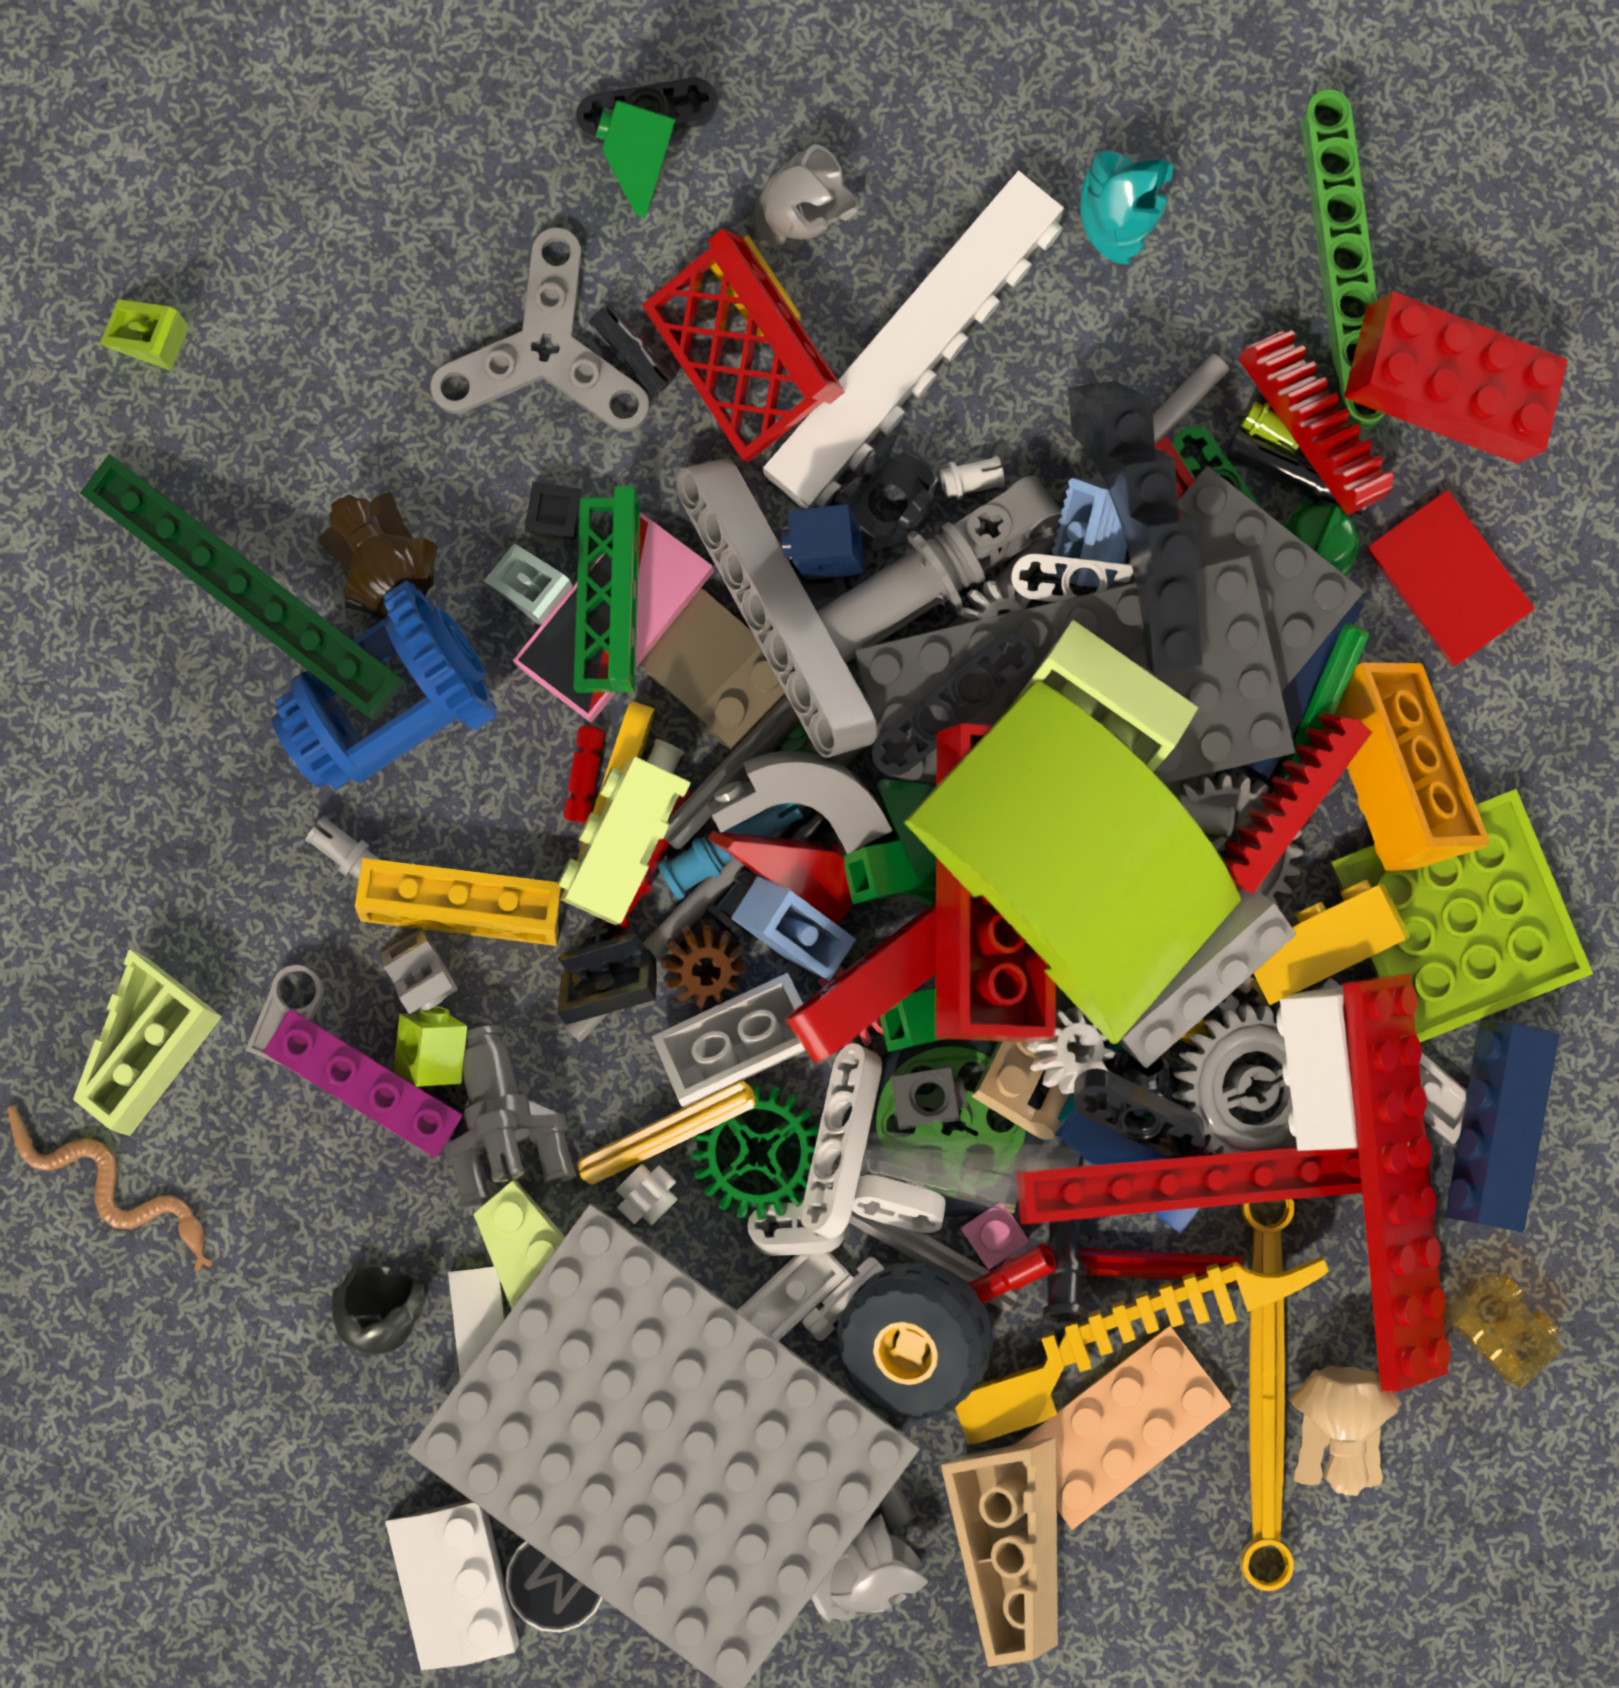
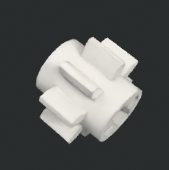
[616,1164,678,1226]

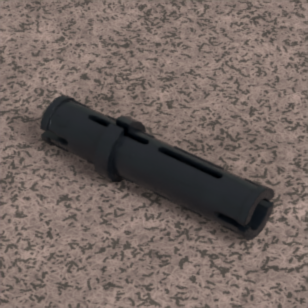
[1225,430,1366,517]

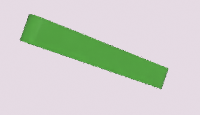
[1301,89,1385,431]

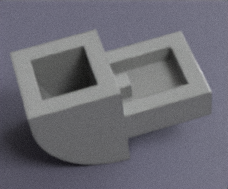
[380,928,458,1014]

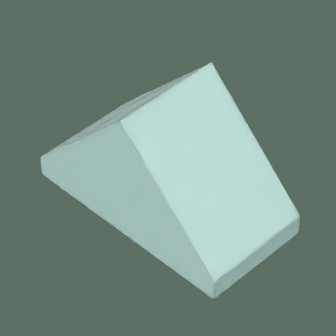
[484,543,573,626]

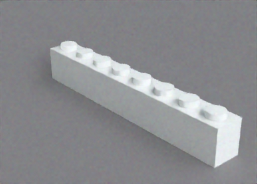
[763,170,1064,509]

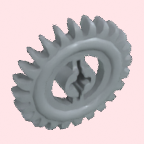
[1173,1005,1297,1155]

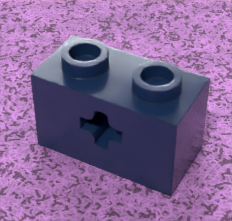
[781,504,865,581]

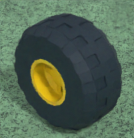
[837,1262,993,1419]

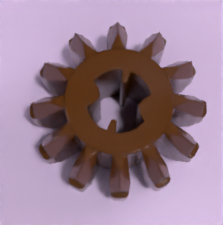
[660,921,746,1008]

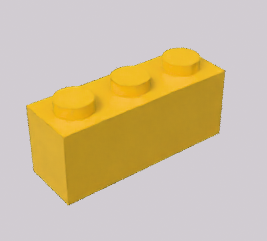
[1254,879,1410,1005]

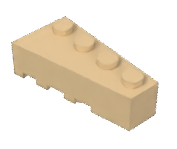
[941,1437,1058,1667]

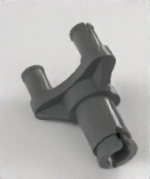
[443,1025,577,1207]

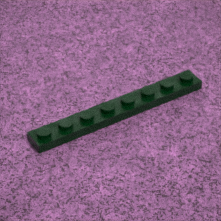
[80,454,406,721]

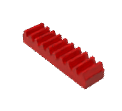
[1238,330,1394,516]
[1221,712,1372,894]

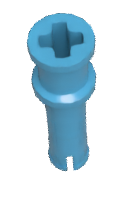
[656,803,804,900]

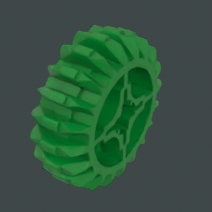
[691,1084,820,1220]

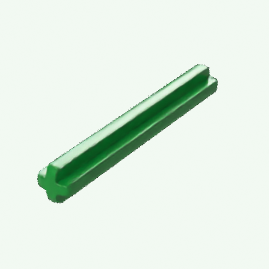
[1272,623,1369,792]

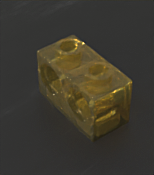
[1443,1272,1564,1390]

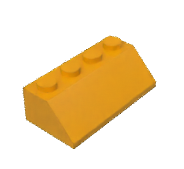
[1335,663,1490,871]

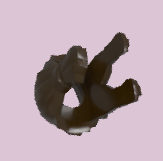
[319,491,438,619]

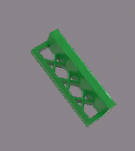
[574,486,641,693]

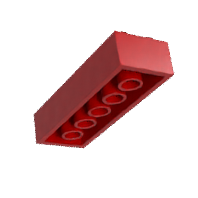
[935,724,1055,1042]

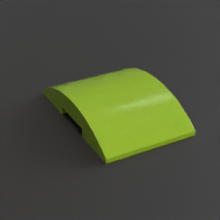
[904,680,1241,1044]

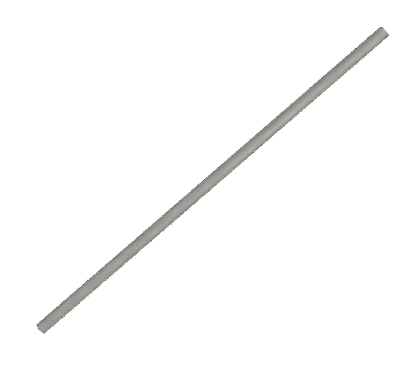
[563,353,1229,1043]

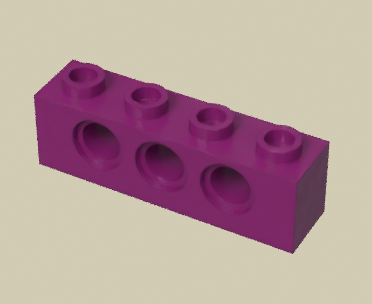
[262,1009,463,1158]

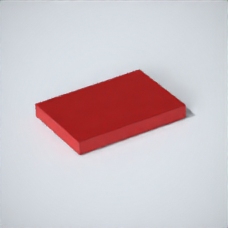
[1365,490,1535,668]

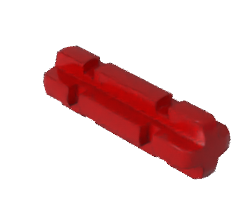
[563,726,605,823]

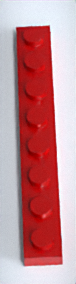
[1016,1147,1362,1224]

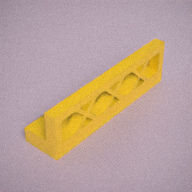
[355,858,562,946]

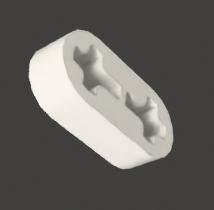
[852,1175,946,1233]
[747,1203,845,1256]

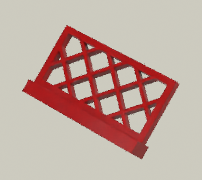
[642,229,845,462]

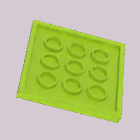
[1329,789,1593,1043]

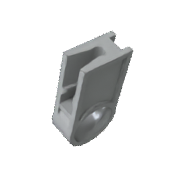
[246,965,324,1065]

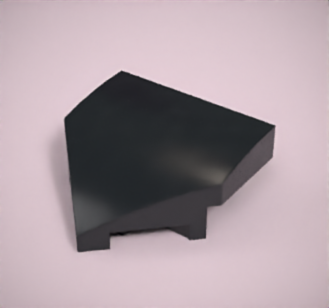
[557,917,657,1025]

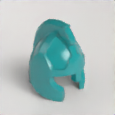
[1080,150,1173,265]

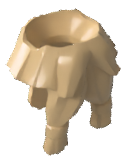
[1289,1365,1402,1496]

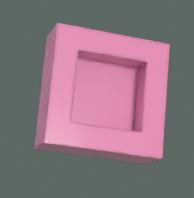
[960,1202,1030,1270]

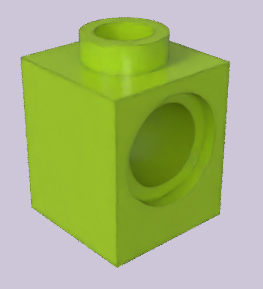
[394,1006,467,1087]

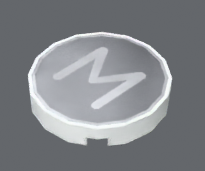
[505,1541,603,1632]

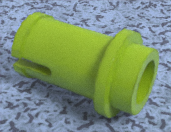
[1240,401,1299,454]

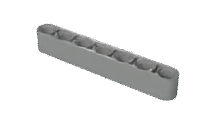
[676,458,877,757]

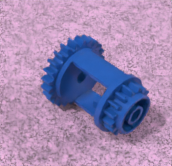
[271,580,498,790]

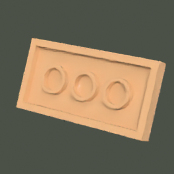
[1013,1325,1232,1530]

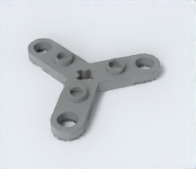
[430,228,649,432]

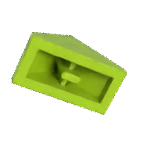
[100,299,189,371]

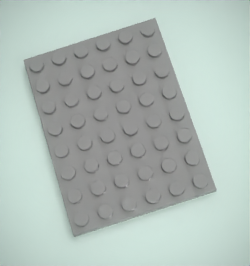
[407,1203,920,1688]

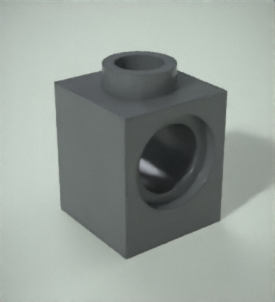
[891,1067,967,1130]

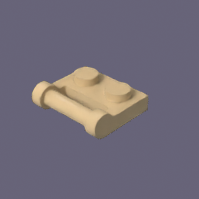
[971,1040,1075,1140]

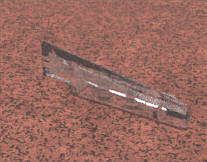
[832,1130,1080,1213]

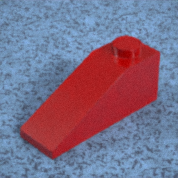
[708,831,853,925]

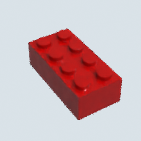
[1344,291,1568,464]

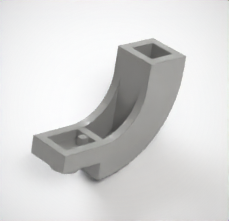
[708,751,892,854]

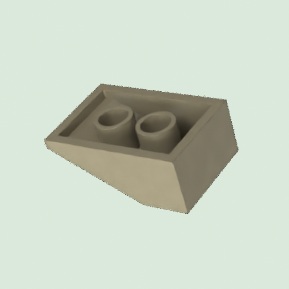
[639,588,786,753]

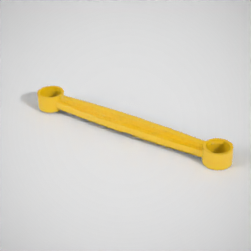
[1239,1199,1294,1591]

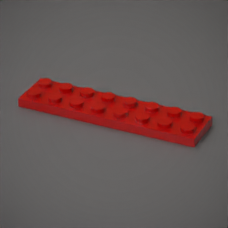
[1343,974,1450,1392]

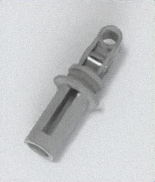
[817,475,1063,664]

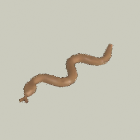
[7,1105,212,1271]

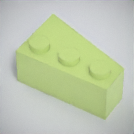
[558,757,691,925]
[73,949,222,1136]
[473,1180,565,1309]

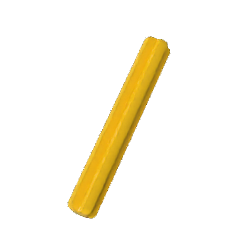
[577,1081,756,1185]

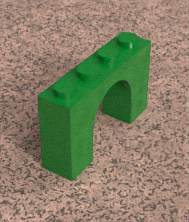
[841,840,944,1052]

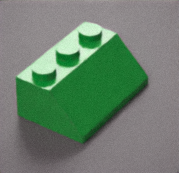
[596,101,675,218]

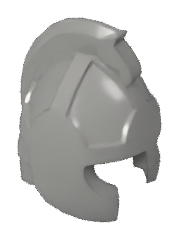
[754,144,859,246]
[812,1514,928,1623]

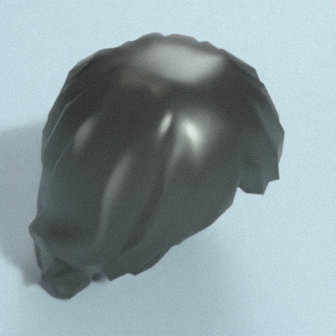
[332,1262,426,1354]

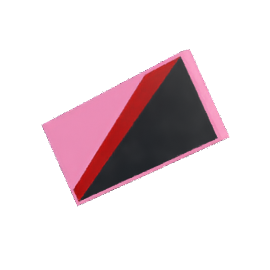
[513,513,715,723]

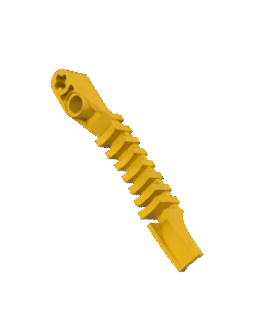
[955,1256,1329,1445]

